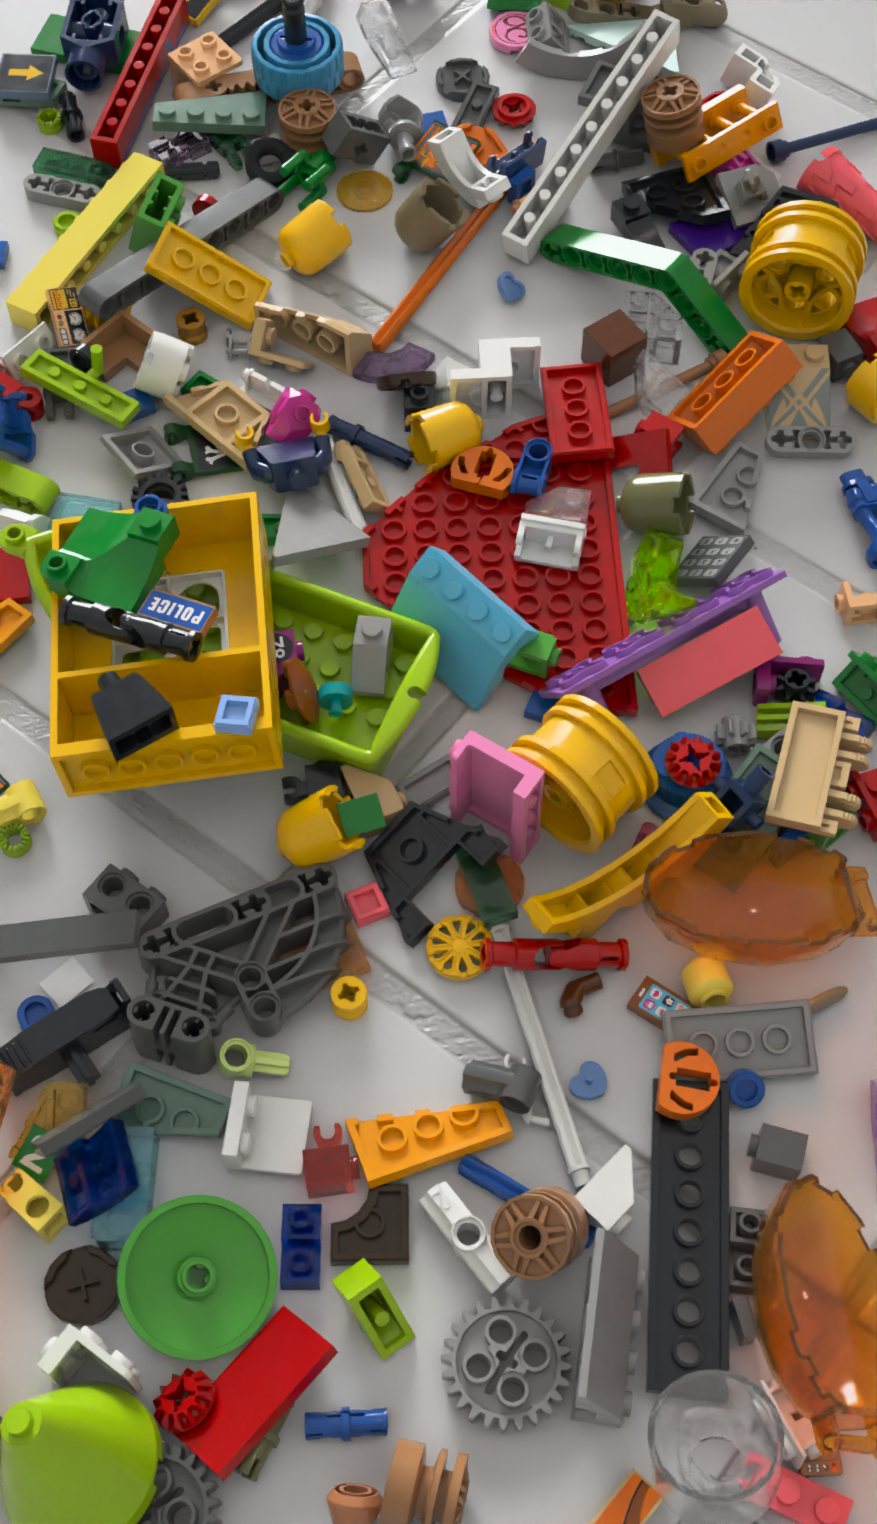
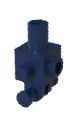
[711,764,775,853]

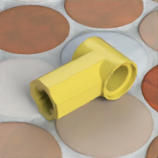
[0,779,47,829]

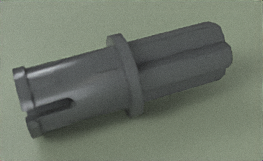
[590,148,645,174]

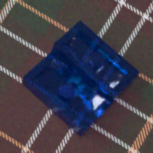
[54,1118,140,1227]

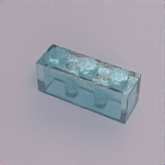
[90,1126,160,1252]

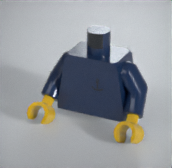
[234,412,332,493]

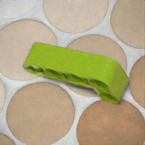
[0,458,61,516]

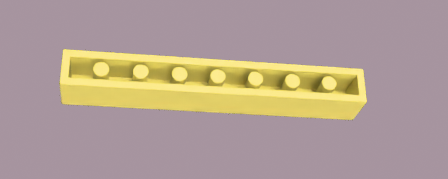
[6,152,165,330]

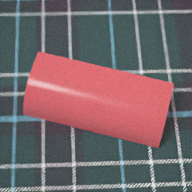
[636,605,783,718]

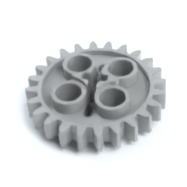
[441,1295,573,1434]

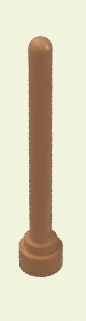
[608,348,728,419]

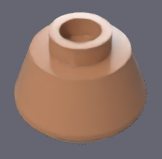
[326,1483,383,1524]

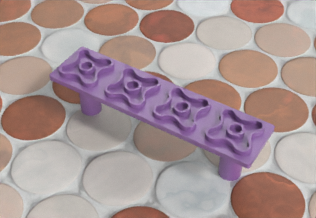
[538,567,787,711]

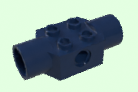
[60,0,129,92]

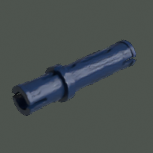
[327,415,414,470]

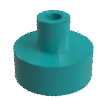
[318,681,353,718]

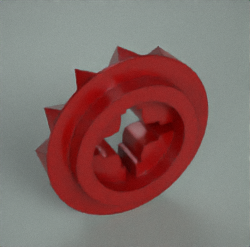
[492,93,536,129]
[665,736,722,788]
[153,1368,215,1433]

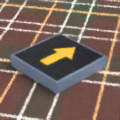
[0,53,58,101]

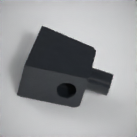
[91,671,179,762]

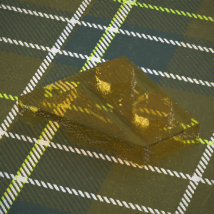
[8,1081,88,1161]

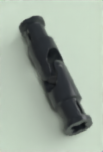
[59,595,203,663]

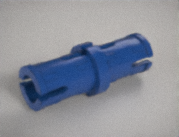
[305,1406,388,1442]

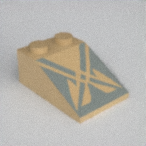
[765,344,830,440]

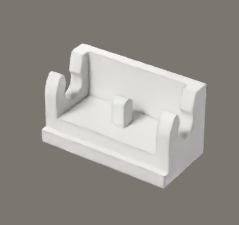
[514,513,586,571]

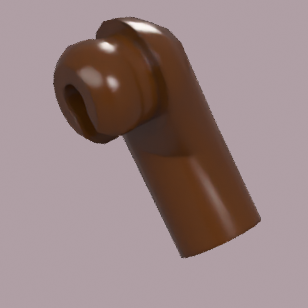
[559,972,603,1018]

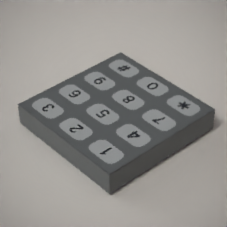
[668,535,755,587]

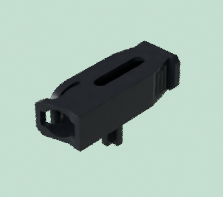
[0,977,131,1097]

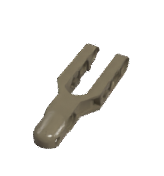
[567,0,728,28]

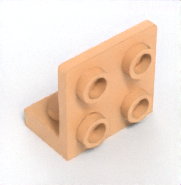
[167,31,243,87]

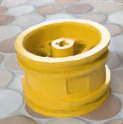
[739,200,868,340]
[507,694,659,854]

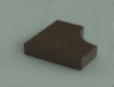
[330,1184,409,1266]

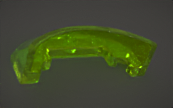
[625,527,697,624]

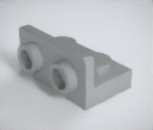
[525,1,569,53]

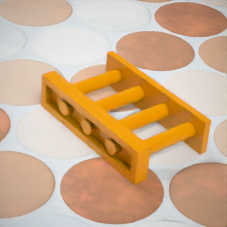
[649,84,783,183]

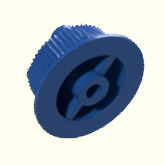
[645,732,733,820]

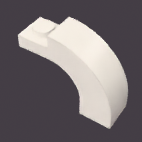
[427,126,511,209]

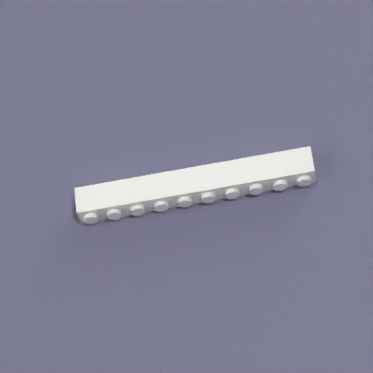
[501,9,680,265]

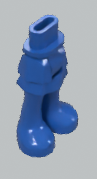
[839,469,877,569]

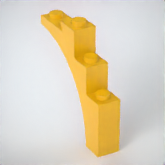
[522,792,735,939]

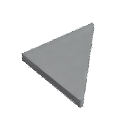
[270,488,370,568]

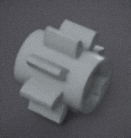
[714,714,757,756]

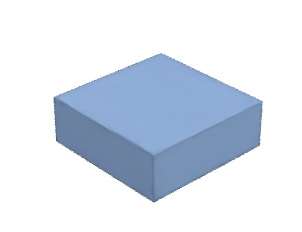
[213,694,260,736]

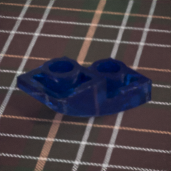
[280,1204,322,1290]

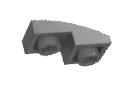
[729,1206,770,1297]

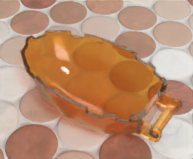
[641,830,877,967]
[752,1174,877,1459]

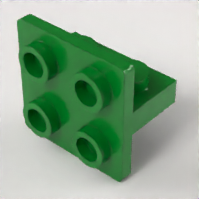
[831,650,877,727]

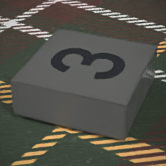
[729,1294,759,1346]

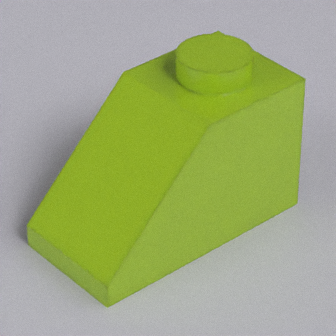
[331,1258,416,1361]

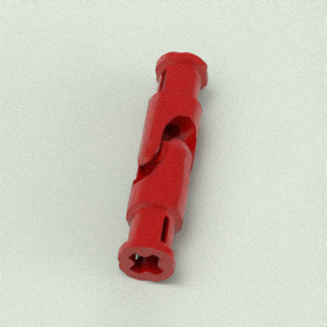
[480,938,629,971]

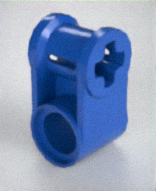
[510,438,553,501]

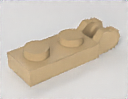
[333,439,390,516]

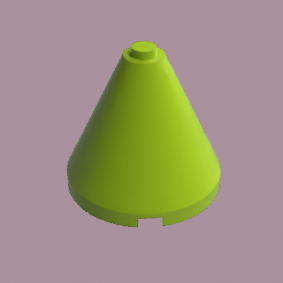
[0,1381,163,1524]

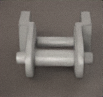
[225,326,253,360]

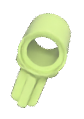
[217,1038,290,1079]

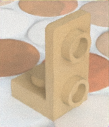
[248,317,314,373]

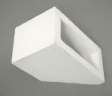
[575,1144,634,1237]

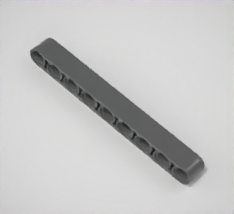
[78,177,284,321]

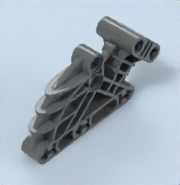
[126,863,352,1075]

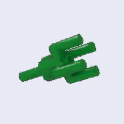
[278,149,337,211]

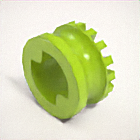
[36,107,63,135]
[0,822,32,858]

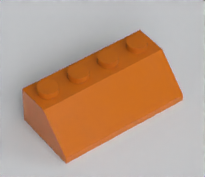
[667,330,803,455]

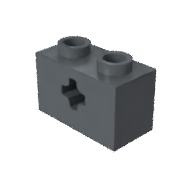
[321,109,392,165]

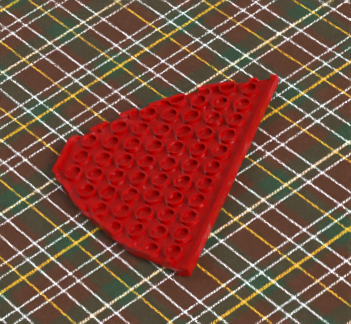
[362,414,638,717]

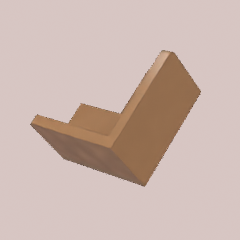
[80,309,154,383]

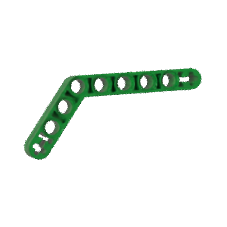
[540,223,748,354]

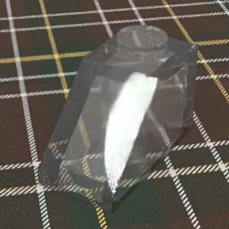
[633,348,690,419]
[524,486,591,539]

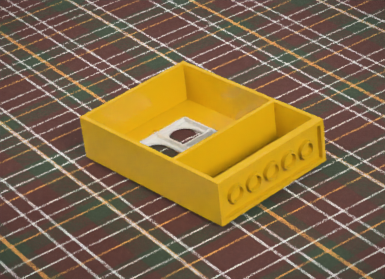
[50,492,284,798]

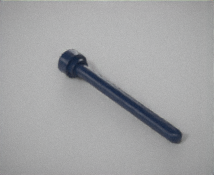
[766,118,877,164]

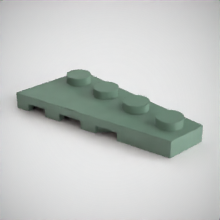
[152,91,267,135]

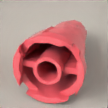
[796,145,877,243]

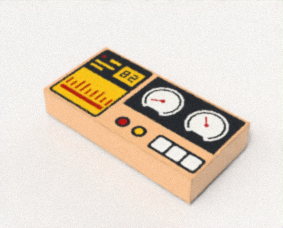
[45,286,89,348]

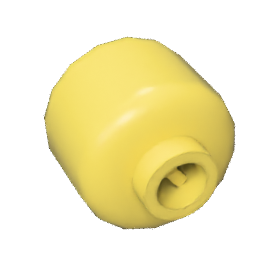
[681,955,734,1008]

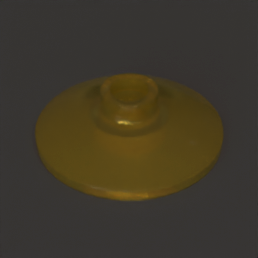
[337,169,393,213]

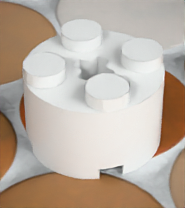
[134,331,195,399]

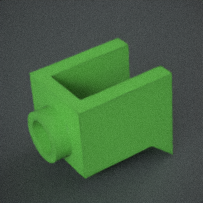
[508,630,562,679]

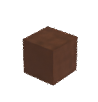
[581,309,648,388]

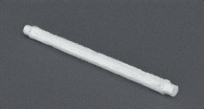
[488,912,591,1190]

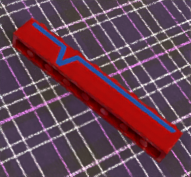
[90,0,189,169]

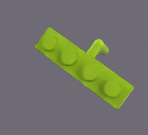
[20,344,140,430]

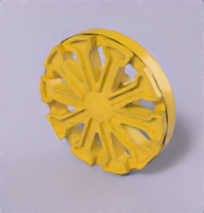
[426,914,493,981]

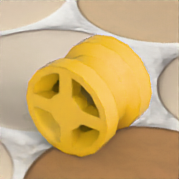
[330,976,368,1021]

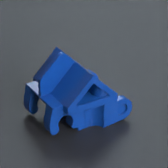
[0,384,36,462]

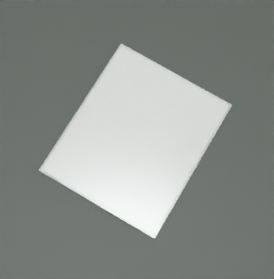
[39,957,95,1008]

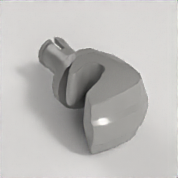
[378,94,424,162]

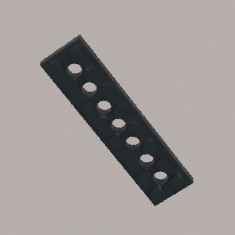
[646,1078,729,1399]

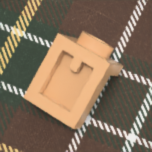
[834,581,877,626]

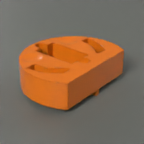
[451,446,514,500]
[655,1041,720,1120]

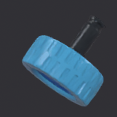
[251,0,344,101]

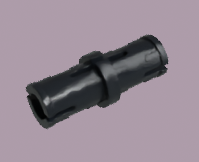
[59,91,85,143]

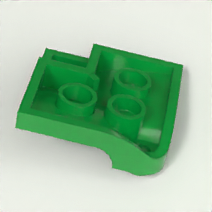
[40,507,180,614]

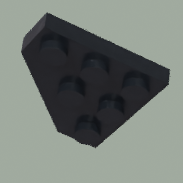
[621,167,731,226]

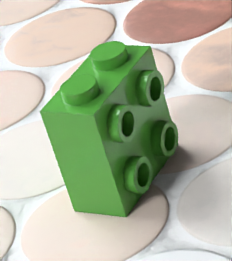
[128,172,186,252]

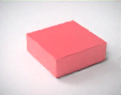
[344,881,391,928]

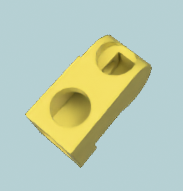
[0,1168,73,1244]

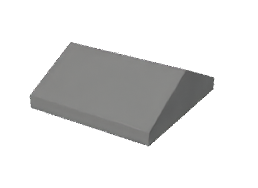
[99,426,183,482]

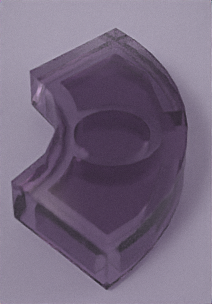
[353,342,435,384]

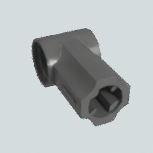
[461,1060,542,1114]

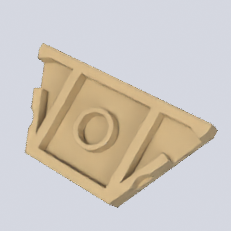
[163,379,270,471]

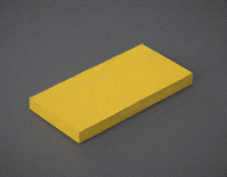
[143,220,272,331]

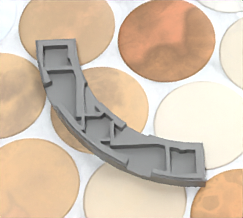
[515,21,646,80]

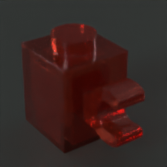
[302,1123,361,1199]

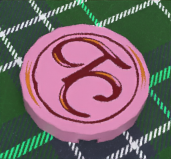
[489,11,528,54]

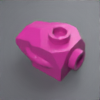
[265,387,321,443]

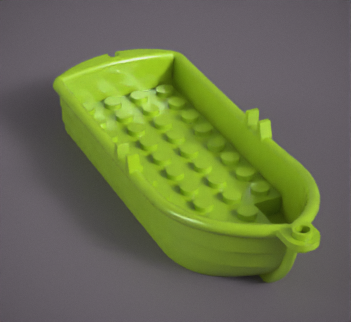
[0,523,441,777]

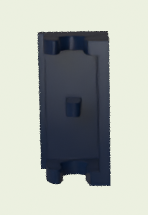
[486,130,547,180]

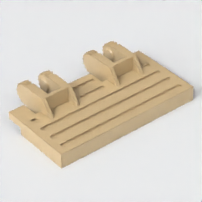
[764,700,874,838]

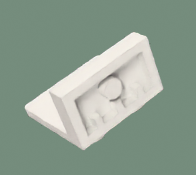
[221,1080,313,1176]

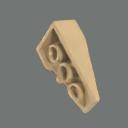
[254,301,373,377]

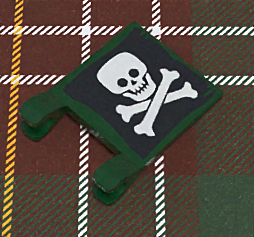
[163,423,244,483]

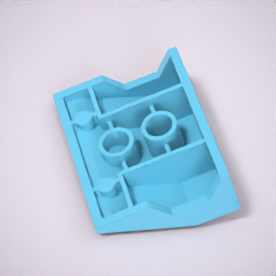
[390,546,540,711]

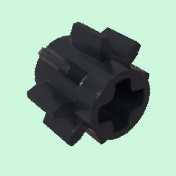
[774,668,816,703]

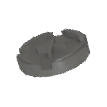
[436,58,490,103]

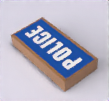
[137,587,219,639]

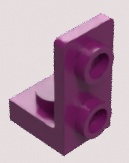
[752,655,825,707]

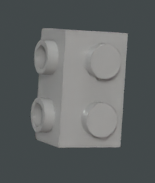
[701,248,750,299]

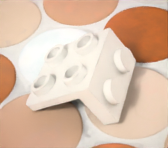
[37,1323,143,1394]

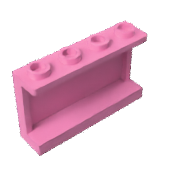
[448,730,545,865]

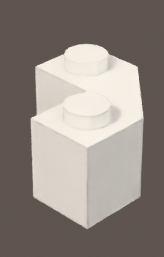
[719,43,781,117]

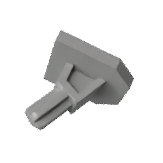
[715,164,780,230]

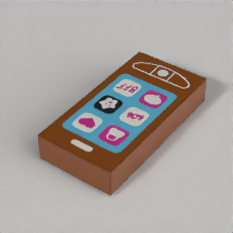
[627,976,699,1030]

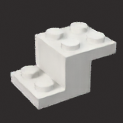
[450,337,541,418]

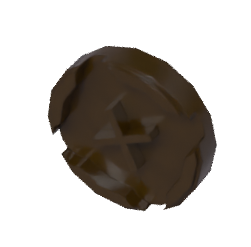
[375,371,437,391]
[44,1245,119,1327]

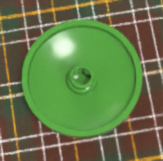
[116,1195,278,1360]

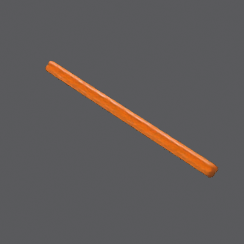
[372,141,535,353]

